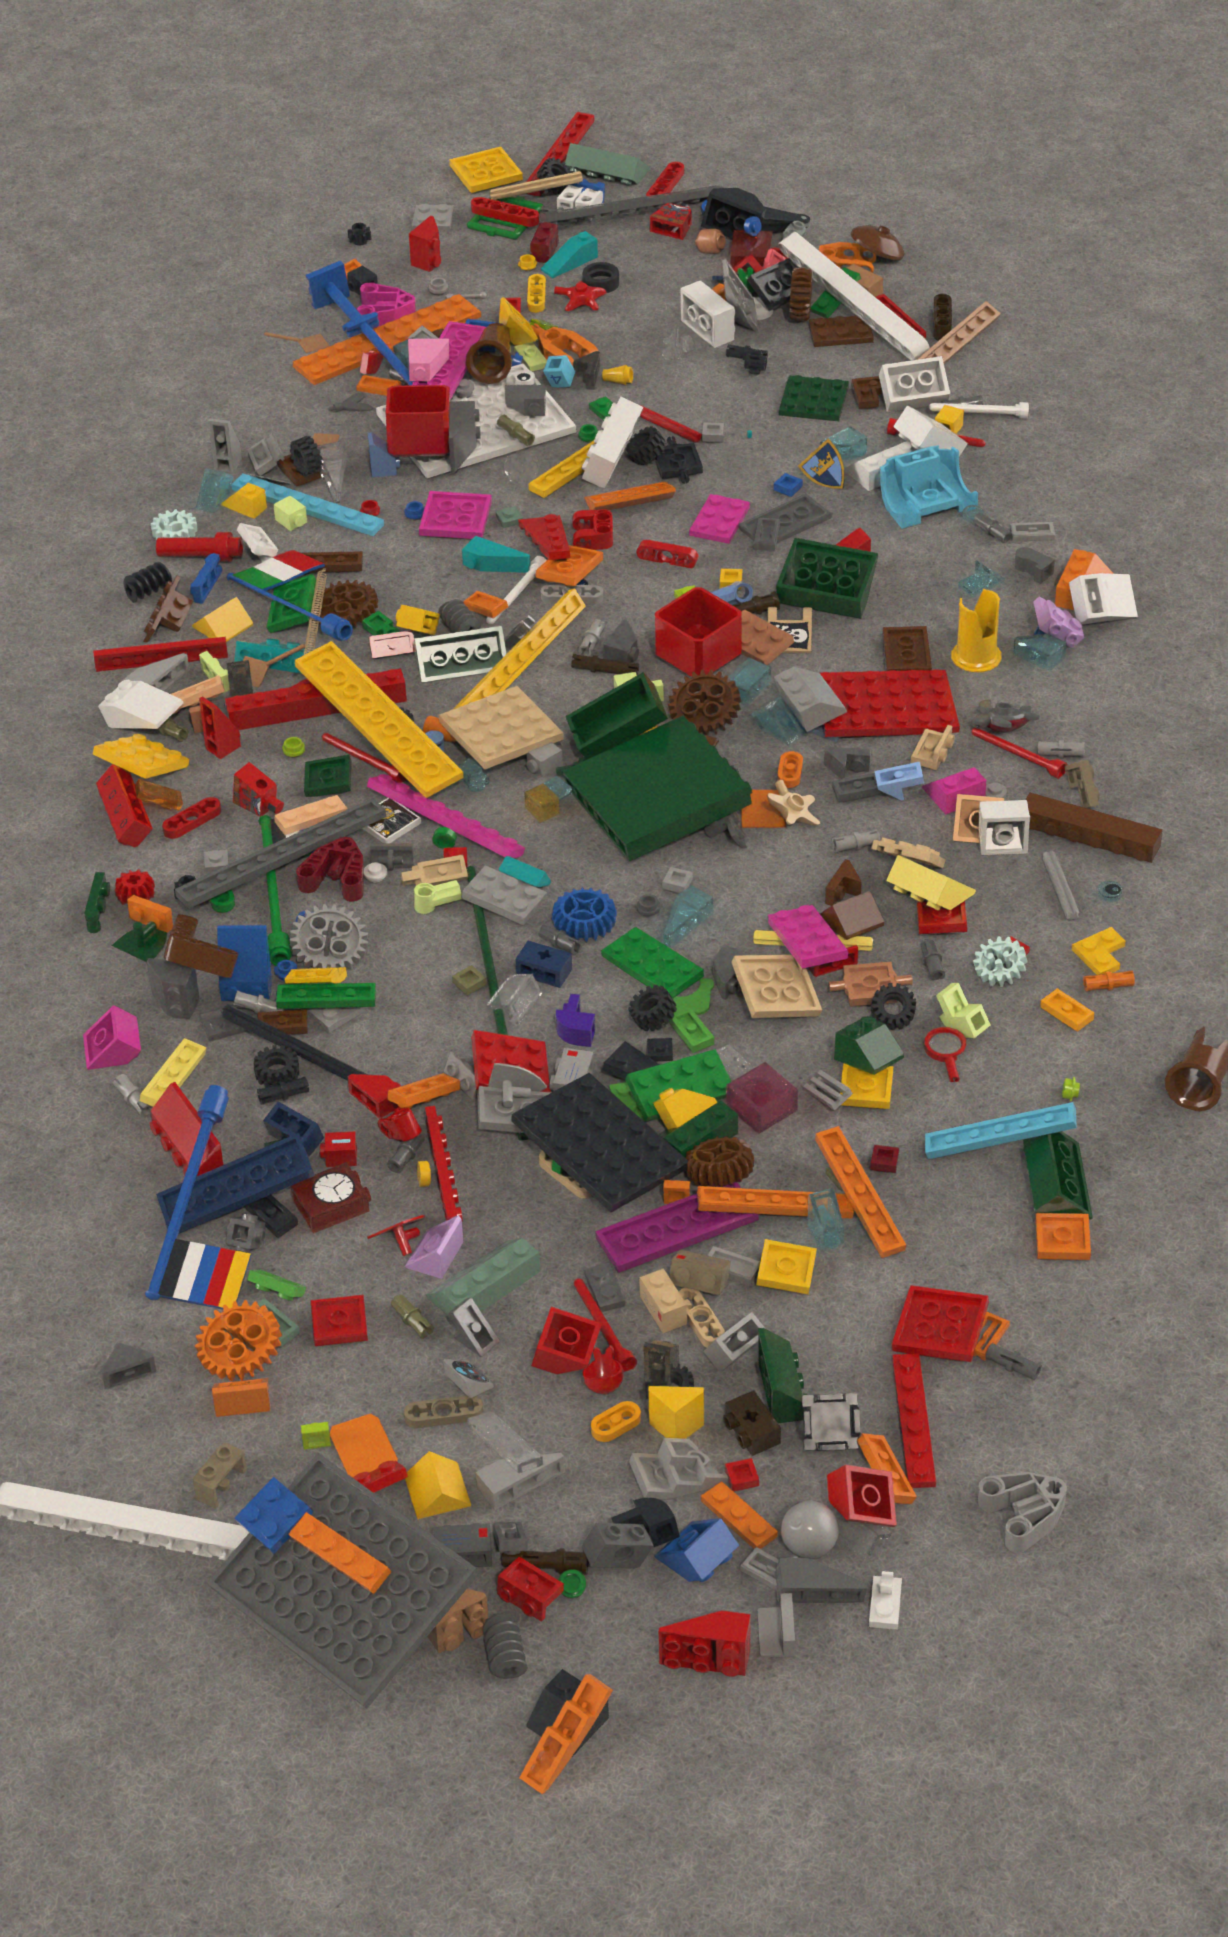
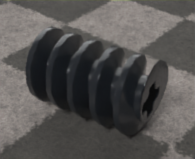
[123,562,172,603]

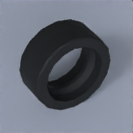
[582,262,619,293]

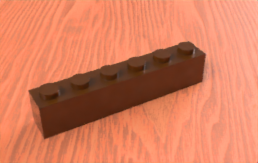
[1025,792,1163,863]

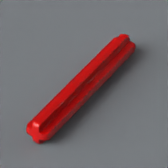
[640,405,702,443]

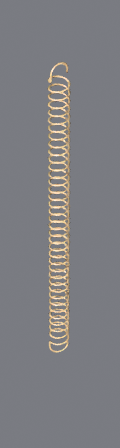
[304,568,327,655]

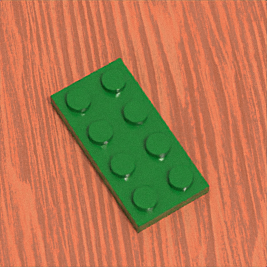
[601,927,704,998]
[625,1049,736,1122]

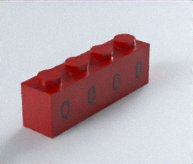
[96,764,153,848]

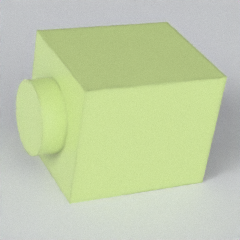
[274,496,307,531]

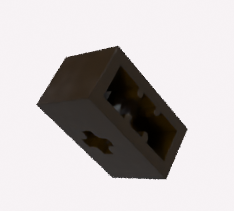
[723,1390,781,1456]

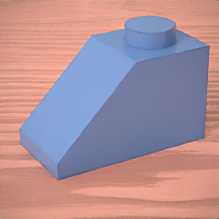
[367,432,400,478]

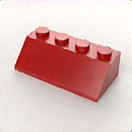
[149,1082,224,1176]

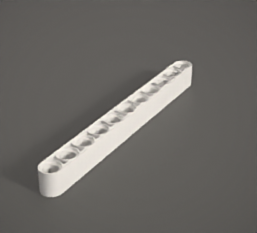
[778,232,930,361]
[0,1482,249,1560]

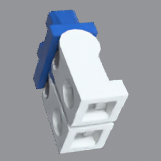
[557,179,605,221]

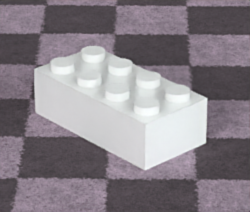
[582,397,643,488]

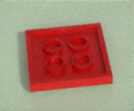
[471,1030,551,1092]
[892,1285,989,1362]

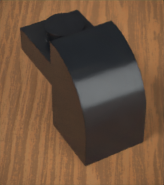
[611,1498,680,1547]

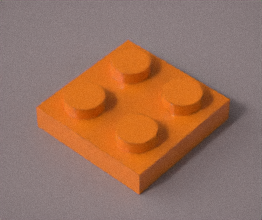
[1036,1213,1091,1260]

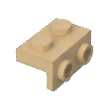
[911,725,955,770]

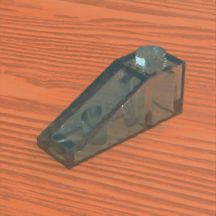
[663,885,713,948]

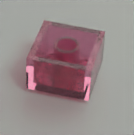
[726,1062,798,1134]

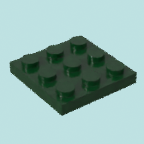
[779,375,849,422]

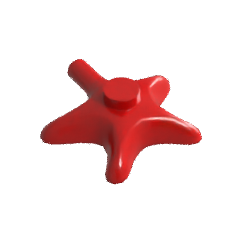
[554,281,607,311]

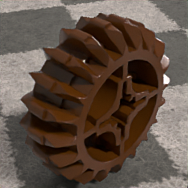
[789,267,813,322]
[686,1136,755,1187]

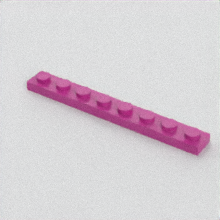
[367,774,525,858]

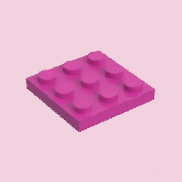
[419,491,492,539]

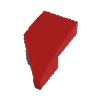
[360,350,384,374]

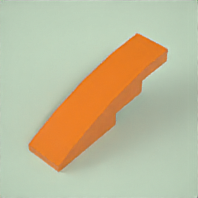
[519,1674,613,1794]

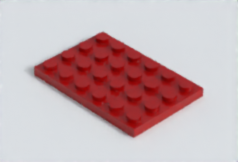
[820,669,960,737]

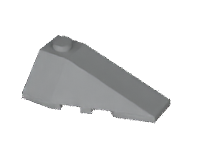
[722,259,759,332]

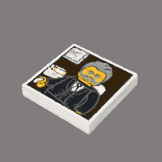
[363,798,421,843]

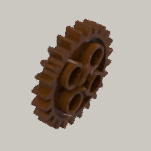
[311,580,378,627]
[668,670,742,735]

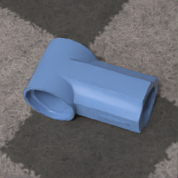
[711,581,753,605]

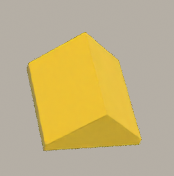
[192,597,253,642]
[648,1386,704,1439]
[405,1451,471,1519]

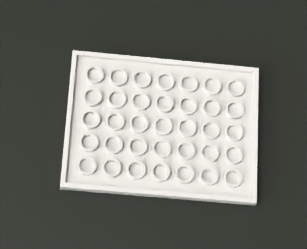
[376,363,576,478]

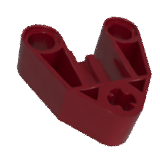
[296,837,364,902]

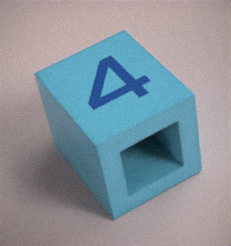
[543,355,575,388]

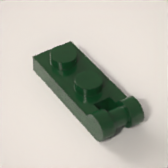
[84,872,110,933]

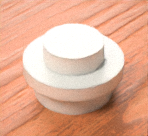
[364,862,387,883]

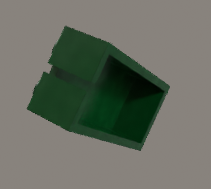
[565,672,668,760]

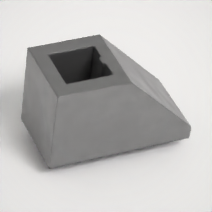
[713,945,750,1000]

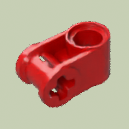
[377,1107,422,1141]

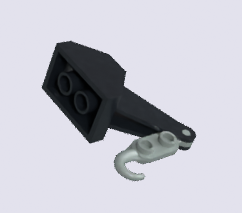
[701,188,810,246]

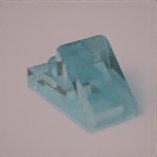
[958,560,1005,598]

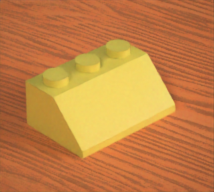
[886,855,976,910]

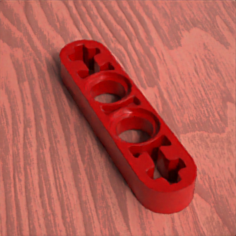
[646,162,684,206]
[471,197,539,227]

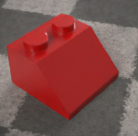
[409,215,441,272]
[531,1306,602,1374]
[827,1465,897,1527]

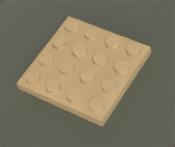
[439,686,563,770]

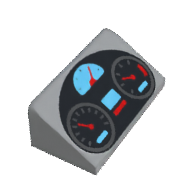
[442,1359,494,1398]

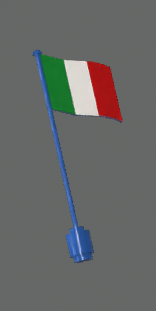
[227,550,353,641]

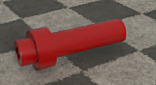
[156,532,243,562]

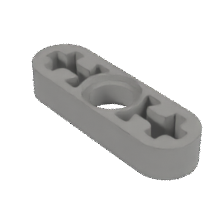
[540,585,603,604]

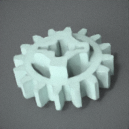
[151,509,197,540]

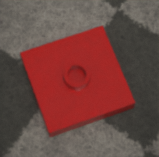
[917,901,967,934]
[311,1295,368,1346]

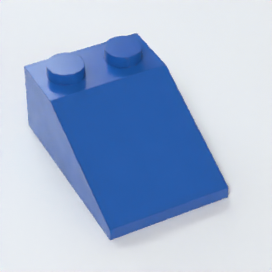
[217,925,272,1001]

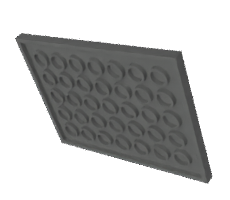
[207,1453,480,1709]

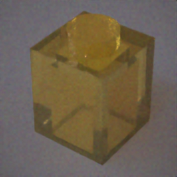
[524,783,560,823]

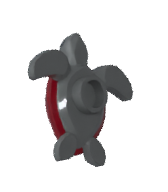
[971,700,1040,732]

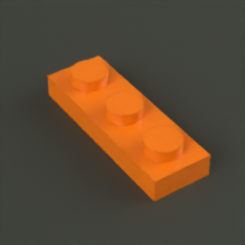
[388,1073,460,1108]
[857,1433,917,1504]
[701,1481,778,1549]

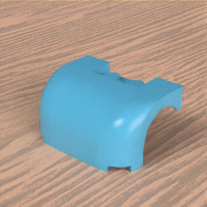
[880,445,978,528]

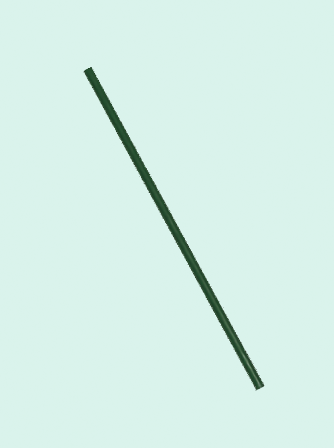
[466,866,528,1141]

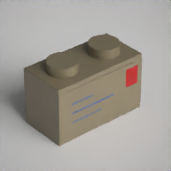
[669,1250,731,1295]

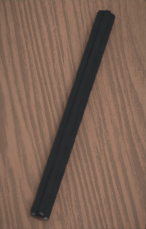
[221,1004,368,1081]

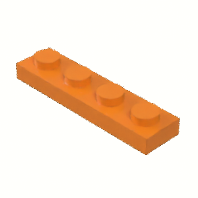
[288,1512,391,1595]

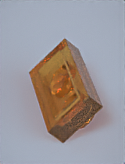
[135,778,183,811]

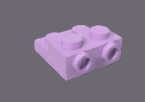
[1033,596,1084,648]

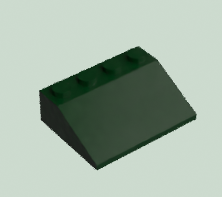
[776,538,878,619]

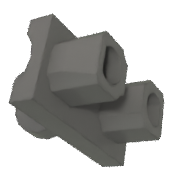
[370,843,414,870]

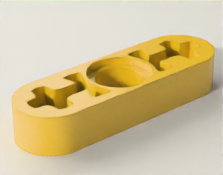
[527,274,546,313]

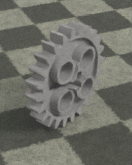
[290,904,368,969]

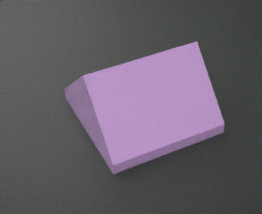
[405,1216,463,1279]

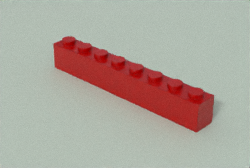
[225,668,407,730]

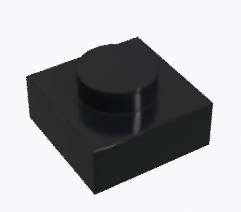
[647,1038,673,1062]

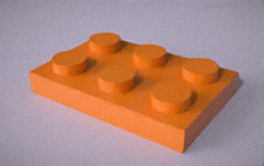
[536,545,603,586]

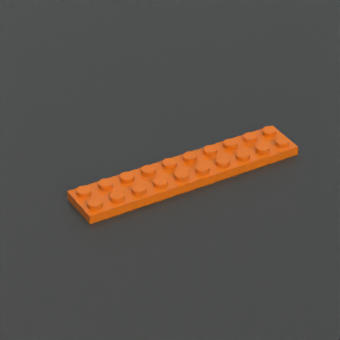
[293,294,481,385]

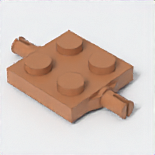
[829,962,913,1006]

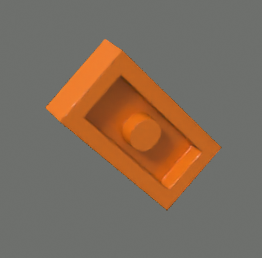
[127,895,173,933]

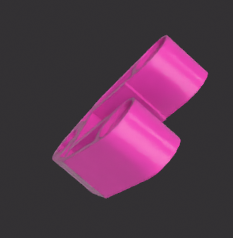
[357,283,416,329]

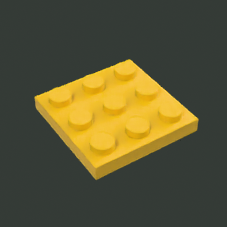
[449,147,523,193]
[93,734,190,779]

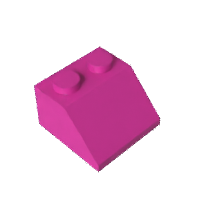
[922,767,987,815]
[83,1005,141,1070]

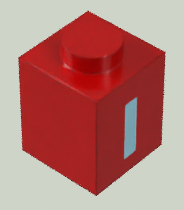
[320,1131,357,1167]

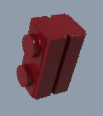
[530,222,559,263]

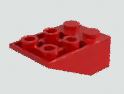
[658,1610,751,1677]

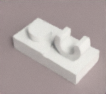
[869,1571,902,1630]

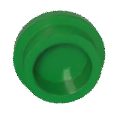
[578,424,598,442]
[558,1570,586,1599]

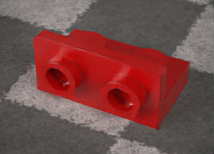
[497,1557,564,1622]

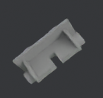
[444,1052,478,1099]

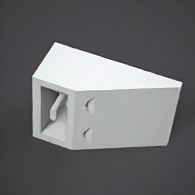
[1069,573,1138,624]

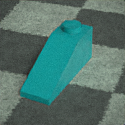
[541,231,598,278]
[462,536,531,573]

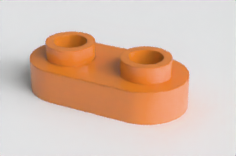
[778,751,803,788]

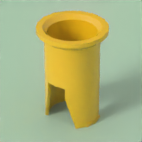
[951,589,1002,672]

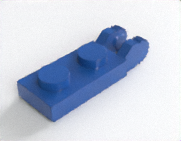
[190,553,222,604]

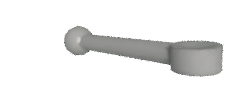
[446,292,487,299]

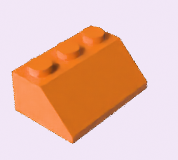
[1055,549,1113,610]

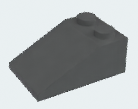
[449,401,481,472]

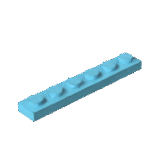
[925,1102,1077,1159]

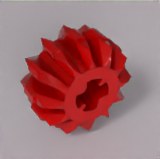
[115,869,155,905]

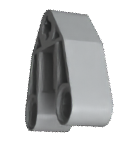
[977,1472,1067,1553]

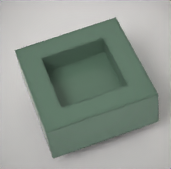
[496,506,523,528]

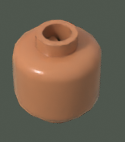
[695,229,726,254]

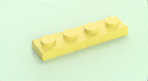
[140,1038,207,1107]

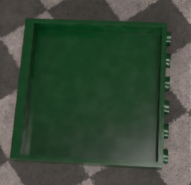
[563,716,752,862]

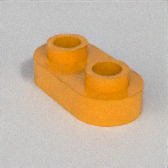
[591,1401,641,1442]

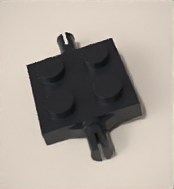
[655,436,703,484]

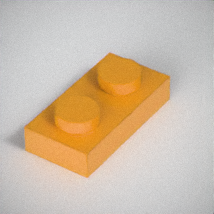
[1040,988,1094,1032]

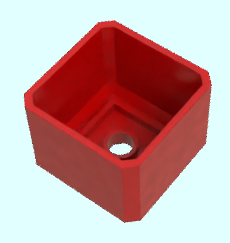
[385,385,450,457]
[655,587,742,677]

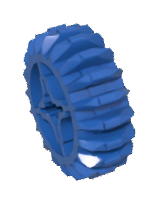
[552,887,617,943]

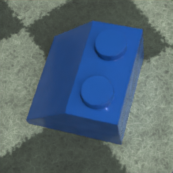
[654,1518,739,1582]

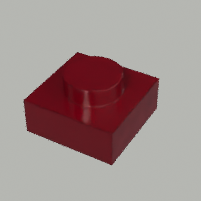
[870,1145,900,1173]

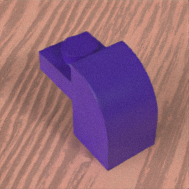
[556,993,596,1047]

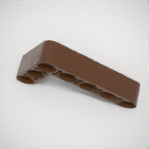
[163,914,238,978]

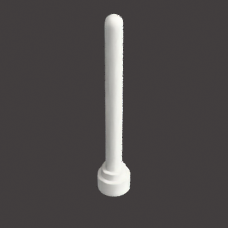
[929,402,1029,419]
[486,556,547,625]

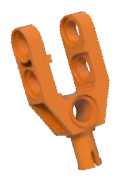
[819,242,877,273]
[531,323,600,370]

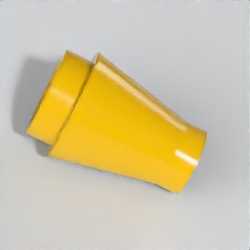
[602,365,633,385]

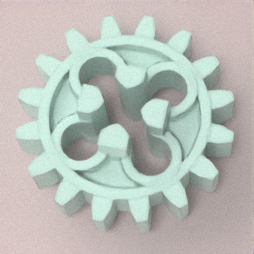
[973,936,1027,987]

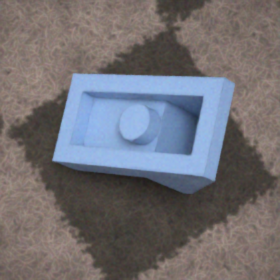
[874,762,924,801]

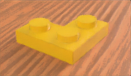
[1072,927,1126,975]

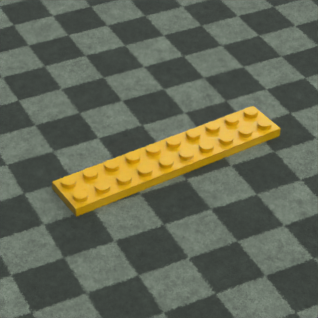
[295,641,463,798]

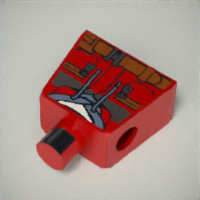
[650,203,692,240]
[233,762,284,817]

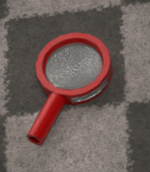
[924,1027,966,1082]

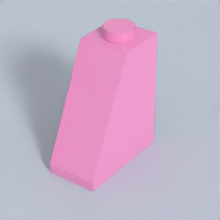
[408,339,449,381]

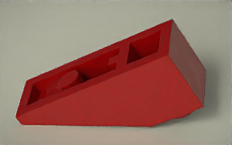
[199,696,241,759]

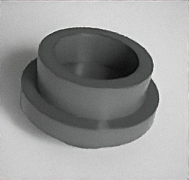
[637,894,660,916]

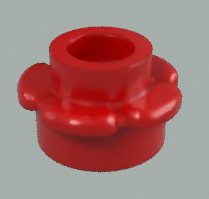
[360,500,380,516]

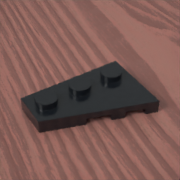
[602,1041,660,1080]

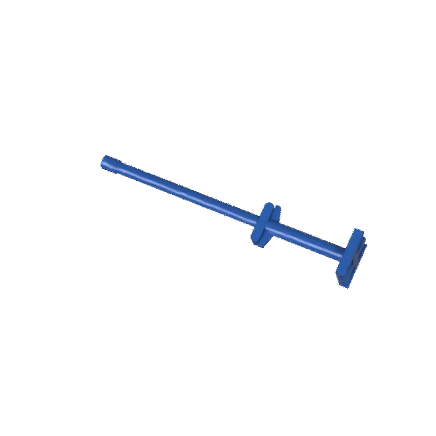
[306,260,414,385]

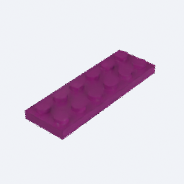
[595,1182,759,1273]

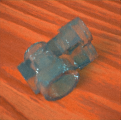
[456,758,490,792]

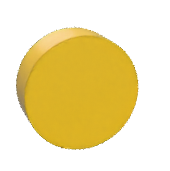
[417,1161,431,1187]

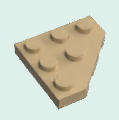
[872,837,946,868]

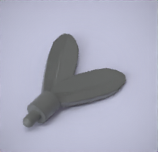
[329,393,373,412]

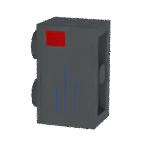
[433,1523,492,1567]

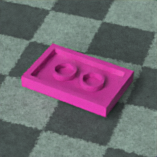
[689,494,750,544]

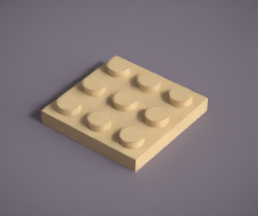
[731,955,822,1018]

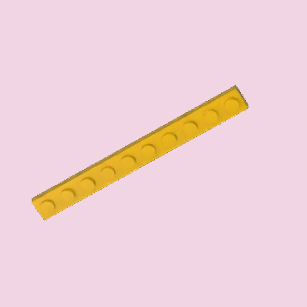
[453,588,586,709]

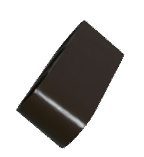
[933,294,952,341]

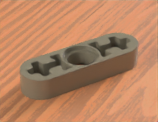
[404,1396,483,1428]

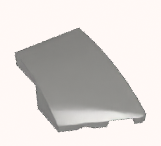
[629,1438,728,1499]

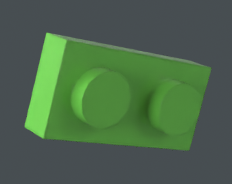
[669,1007,715,1053]
[247,1270,306,1300]

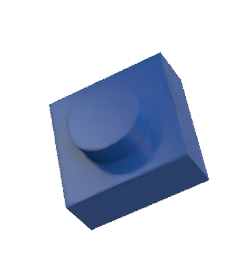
[774,473,803,497]

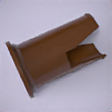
[466,323,512,384]
[1165,1026,1228,1112]

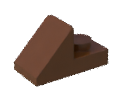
[825,859,862,906]

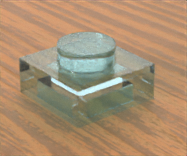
[539,776,572,804]

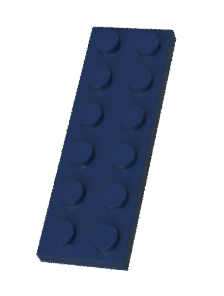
[156,1133,315,1234]

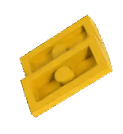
[285,967,347,984]

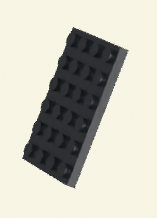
[511,1073,688,1212]

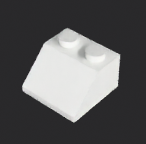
[979,800,1030,855]

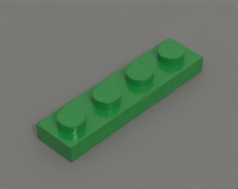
[276,983,376,1009]

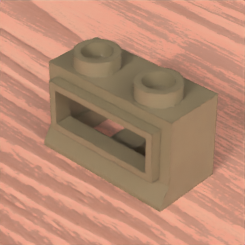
[193,1442,247,1509]

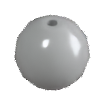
[781,1500,839,1559]

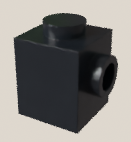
[347,265,378,296]

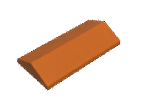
[584,481,676,510]

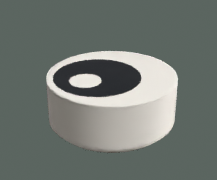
[514,370,535,385]

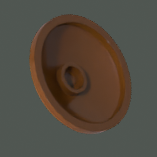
[850,225,905,260]

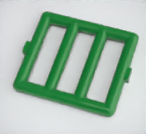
[467,196,544,240]

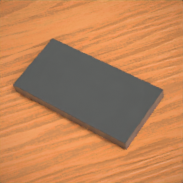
[739,493,832,544]

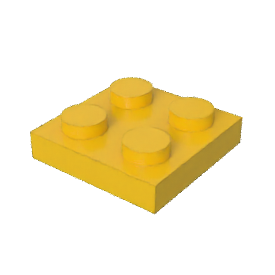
[840,1063,894,1109]
[756,1239,817,1295]

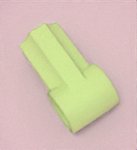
[414,880,462,914]

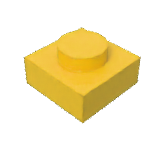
[720,569,743,589]

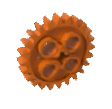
[195,1300,282,1381]

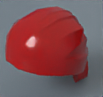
[583,1345,624,1395]

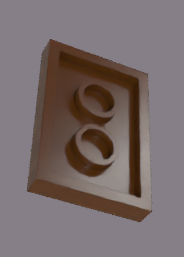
[809,315,874,347]
[882,626,932,671]

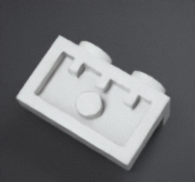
[237,523,278,562]

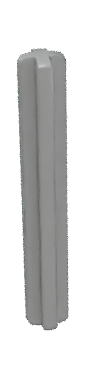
[1043,850,1079,920]

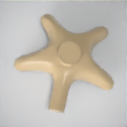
[767,780,820,826]

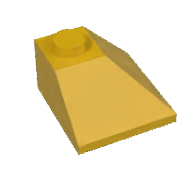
[499,297,538,346]

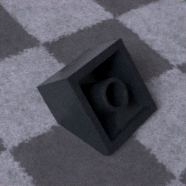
[526,1669,609,1757]

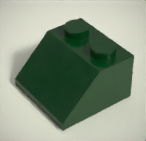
[834,1016,904,1075]

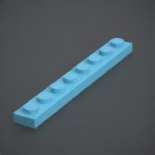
[231,474,384,536]

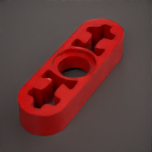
[636,540,699,568]
[162,797,221,839]

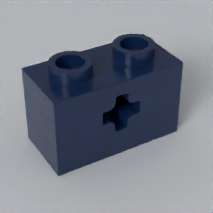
[515,941,572,988]
[263,1101,324,1156]

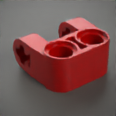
[572,509,613,550]

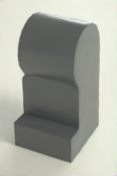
[1015,547,1055,584]

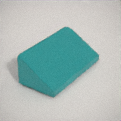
[499,856,551,887]

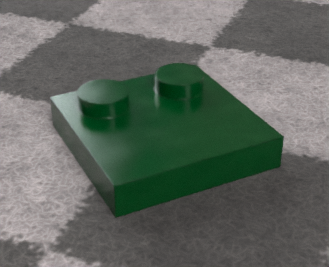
[304,754,352,797]

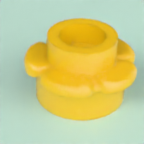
[518,254,537,271]

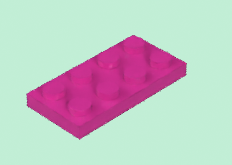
[768,905,848,969]

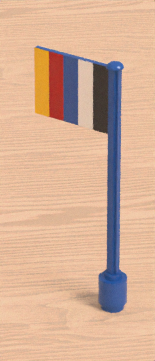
[145,1085,251,1309]

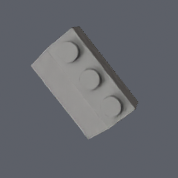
[774,667,847,732]

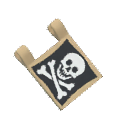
[768,607,812,653]

